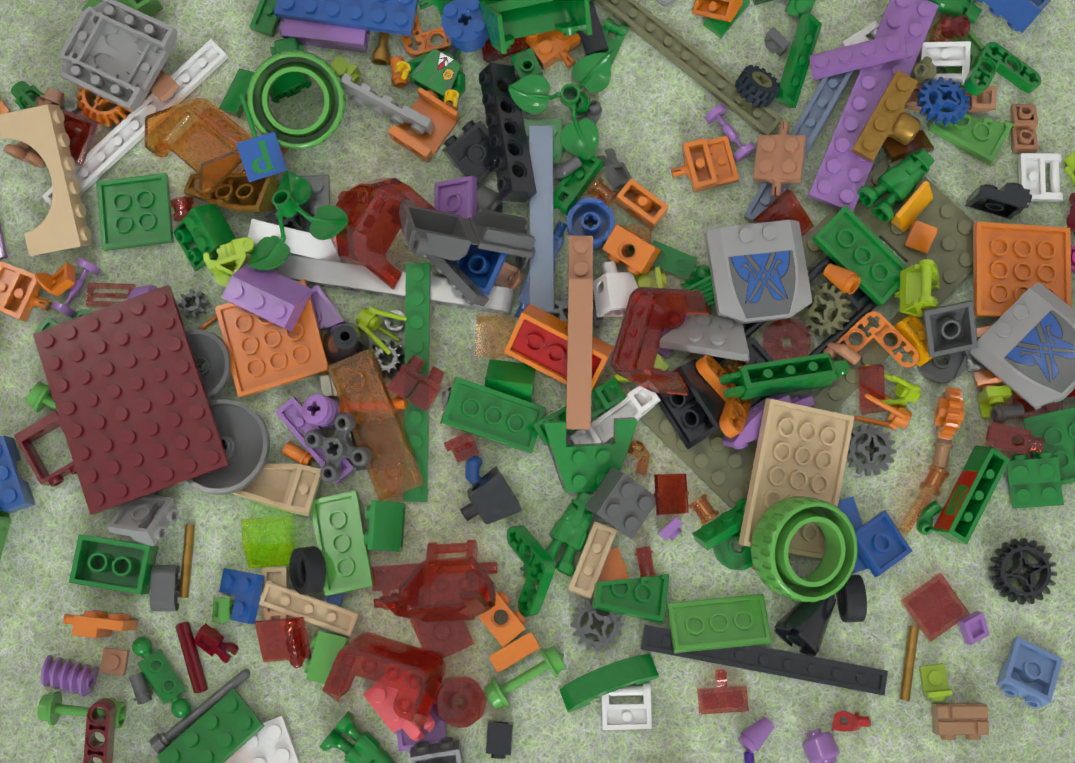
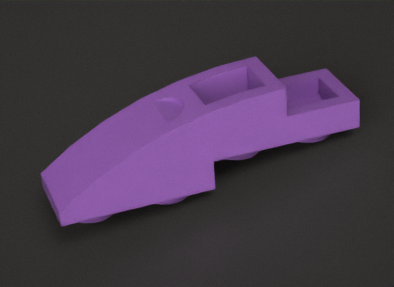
[722,394,815,449]

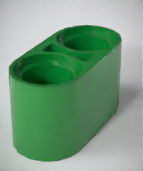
[269,72,312,103]

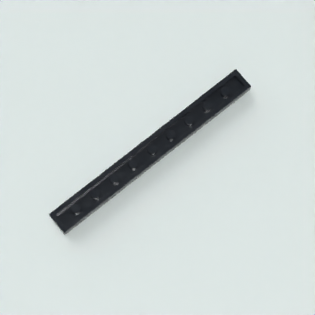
[640,625,888,696]

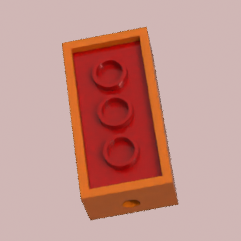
[504,304,615,392]

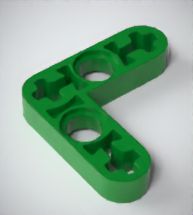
[964,42,1042,96]
[507,525,555,617]

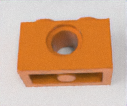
[615,178,669,231]
[602,224,661,275]
[472,590,527,647]

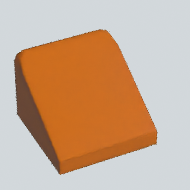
[904,221,938,254]

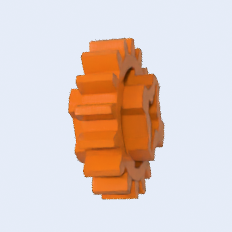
[934,386,965,440]

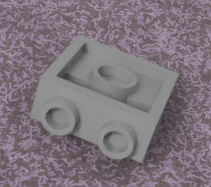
[107,494,179,546]

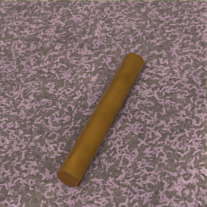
[179,525,195,598]
[900,626,919,701]

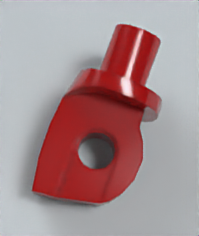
[832,711,871,732]

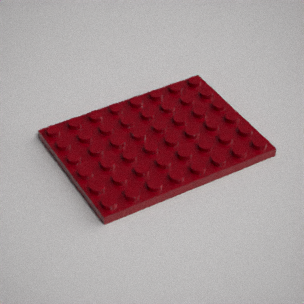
[33,285,230,515]

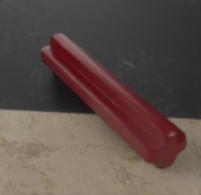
[175,622,208,694]

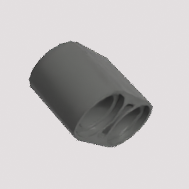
[150,565,181,611]

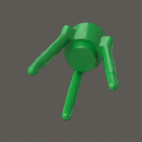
[11,81,65,112]

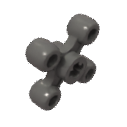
[304,412,373,482]

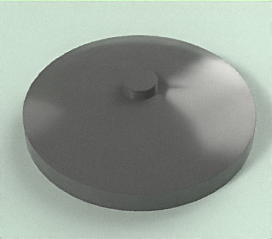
[187,399,270,495]

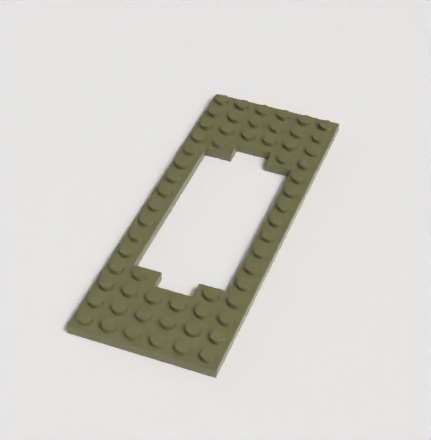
[640,155,975,509]

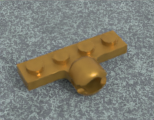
[851,70,921,163]

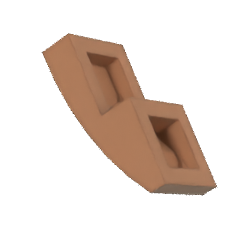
[150,70,180,102]

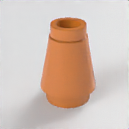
[823,263,861,294]

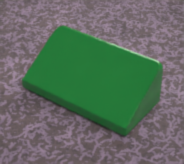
[219,69,254,118]

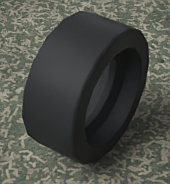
[289,546,326,594]
[837,575,867,623]

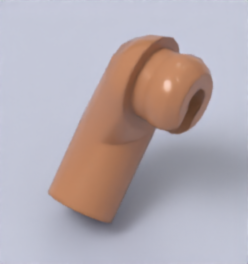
[823,342,861,365]

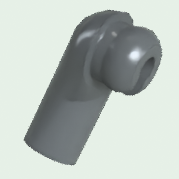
[577,100,602,124]
[553,156,582,180]

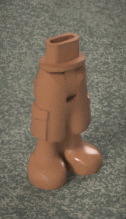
[3,87,65,168]

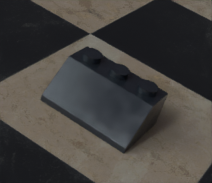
[652,359,725,449]

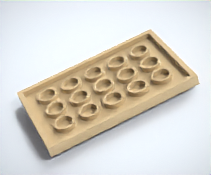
[739,398,854,559]

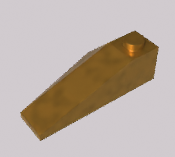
[183,173,279,212]

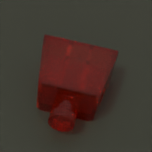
[984,421,1045,455]

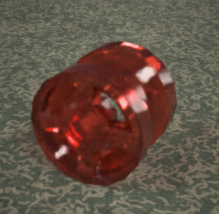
[941,15,970,39]
[170,196,194,222]

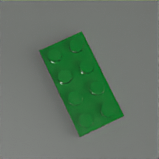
[812,205,908,307]
[440,377,546,454]
[157,688,265,763]

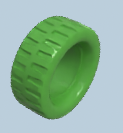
[247,50,346,150]
[751,496,857,602]

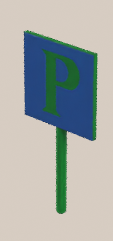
[236,93,288,182]

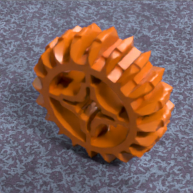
[76,86,132,128]

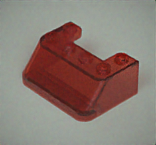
[322,632,446,730]

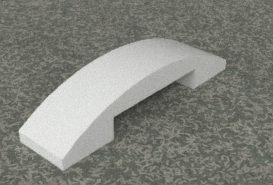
[248,218,345,262]
[570,380,661,444]

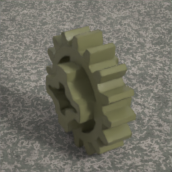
[800,283,852,336]

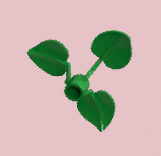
[509,53,611,160]
[248,170,349,270]

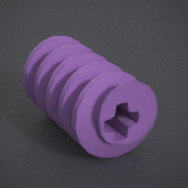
[302,393,341,430]
[41,655,98,697]

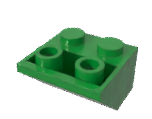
[173,203,236,271]
[364,500,406,552]

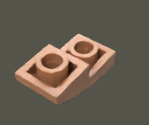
[1011,104,1038,153]

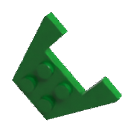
[543,417,637,493]

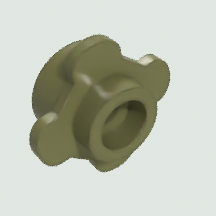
[912,56,936,84]

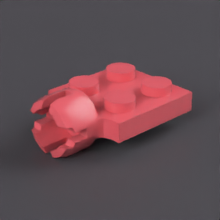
[363,662,435,741]

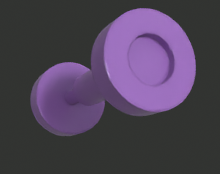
[704,103,756,162]
[51,258,101,318]

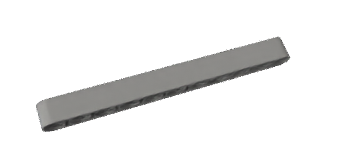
[271,255,515,315]

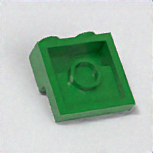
[1007,452,1064,509]

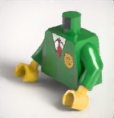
[394,45,466,107]

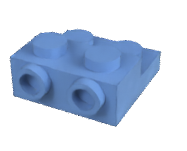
[996,637,1063,708]

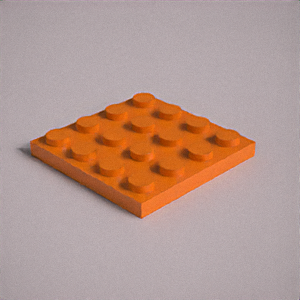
[973,221,1072,318]
[215,279,331,398]

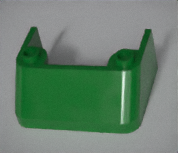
[480,0,592,54]

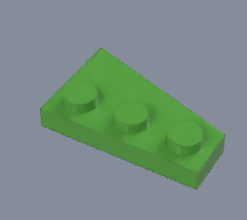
[928,113,1014,165]

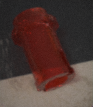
[634,546,656,577]

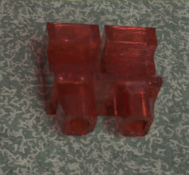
[387,355,445,412]

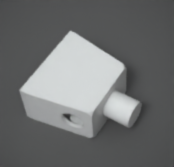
[593,261,646,317]

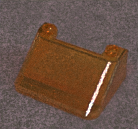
[145,98,253,196]

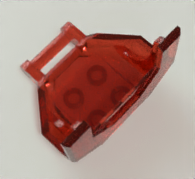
[330,178,437,289]
[380,539,496,623]

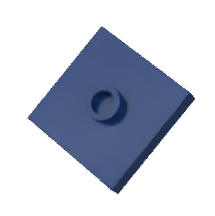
[855,510,912,577]

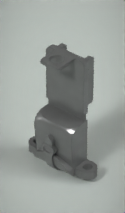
[399,199,536,271]

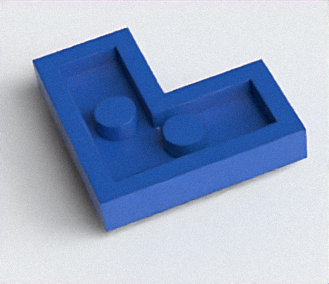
[219,568,264,624]

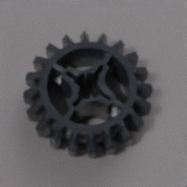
[988,538,1057,605]

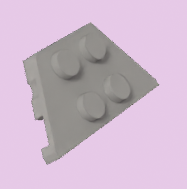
[659,314,750,362]

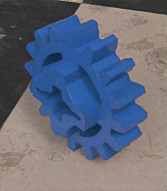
[917,77,970,126]

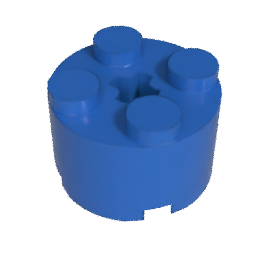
[442,0,489,52]
[567,198,615,251]

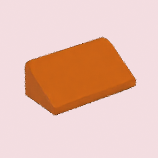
[692,0,743,22]
[489,632,540,672]

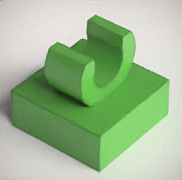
[212,597,234,623]

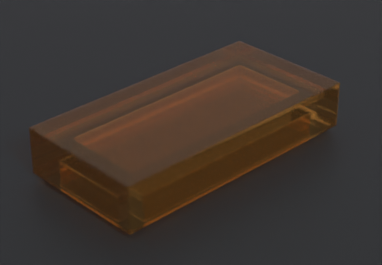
[897,487,933,534]

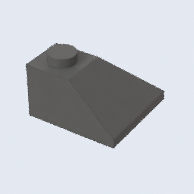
[923,300,978,358]

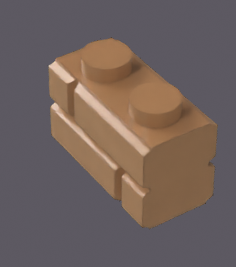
[932,703,989,740]

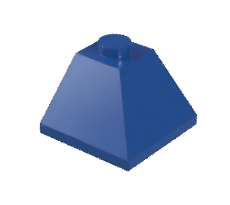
[454,244,508,296]

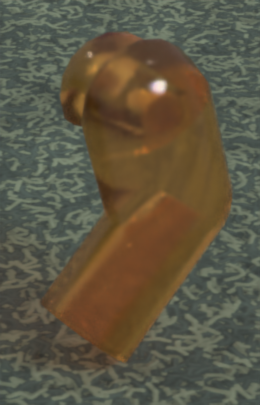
[628,440,650,475]

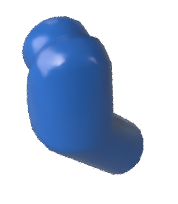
[465,456,483,485]

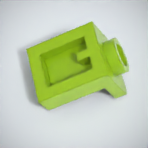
[331,55,361,89]
[632,267,667,297]
[977,386,1012,419]
[919,663,953,701]

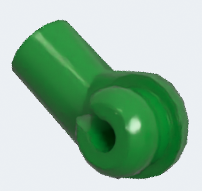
[916,500,943,535]

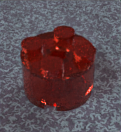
[432,676,486,728]

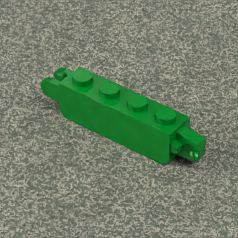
[719,353,850,400]

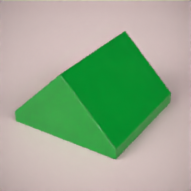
[485,359,536,403]

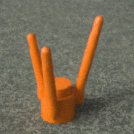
[854,387,912,431]

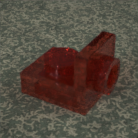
[444,433,479,462]

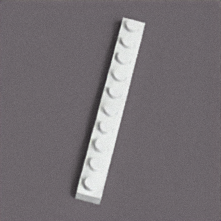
[42,39,229,206]

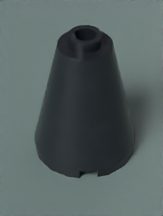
[323,323,369,370]
[774,595,836,656]

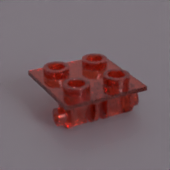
[255,617,312,668]

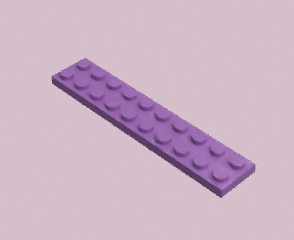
[807,0,939,212]

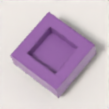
[658,516,683,541]
[958,611,990,645]

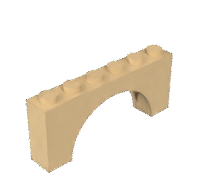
[0,104,92,256]

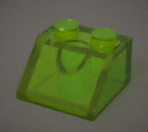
[241,516,296,568]

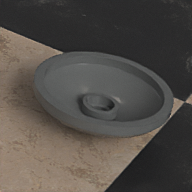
[186,329,231,399]

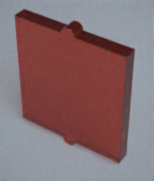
[654,473,689,515]

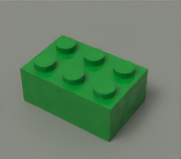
[69,534,159,595]

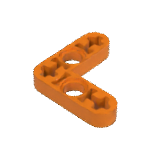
[401,13,466,58]
[836,311,919,368]
[696,355,751,438]

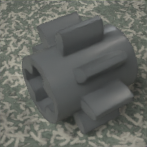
[178,289,210,319]

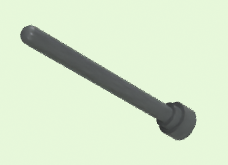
[149,669,250,754]

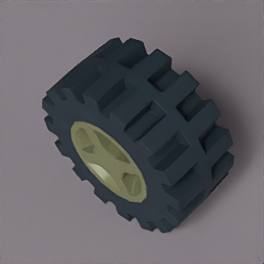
[735,65,780,108]

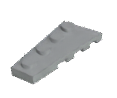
[341,73,435,136]

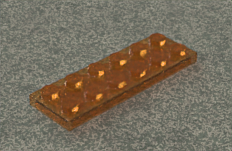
[327,349,425,501]

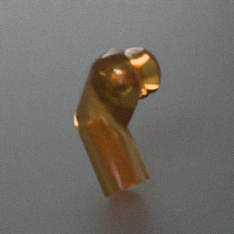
[929,14,952,42]

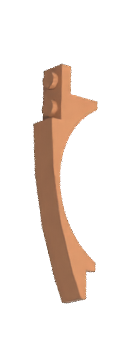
[566,235,593,430]

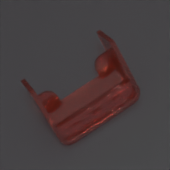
[611,287,710,395]

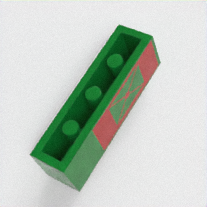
[933,446,1010,545]

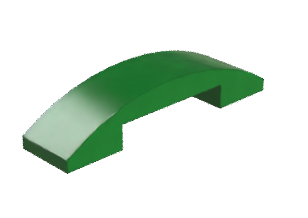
[533,377,626,445]
[559,654,659,713]

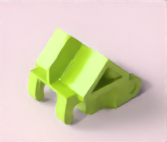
[203,237,255,288]
[894,259,940,317]

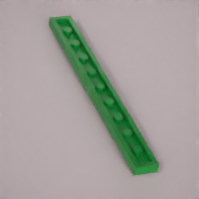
[403,263,431,502]

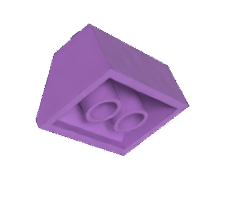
[221,260,313,332]

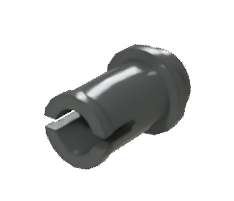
[990,402,1025,423]
[128,672,153,705]

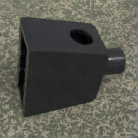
[460,466,522,524]

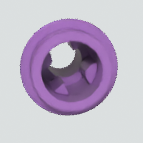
[738,717,775,754]

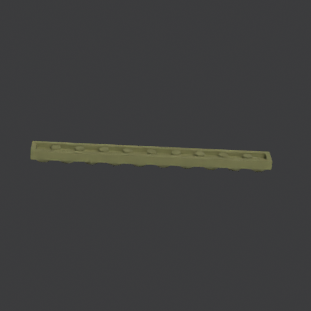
[595,0,783,135]

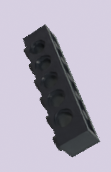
[479,62,537,203]

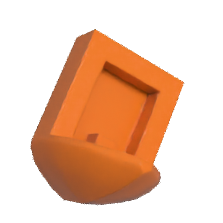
[35,262,76,297]

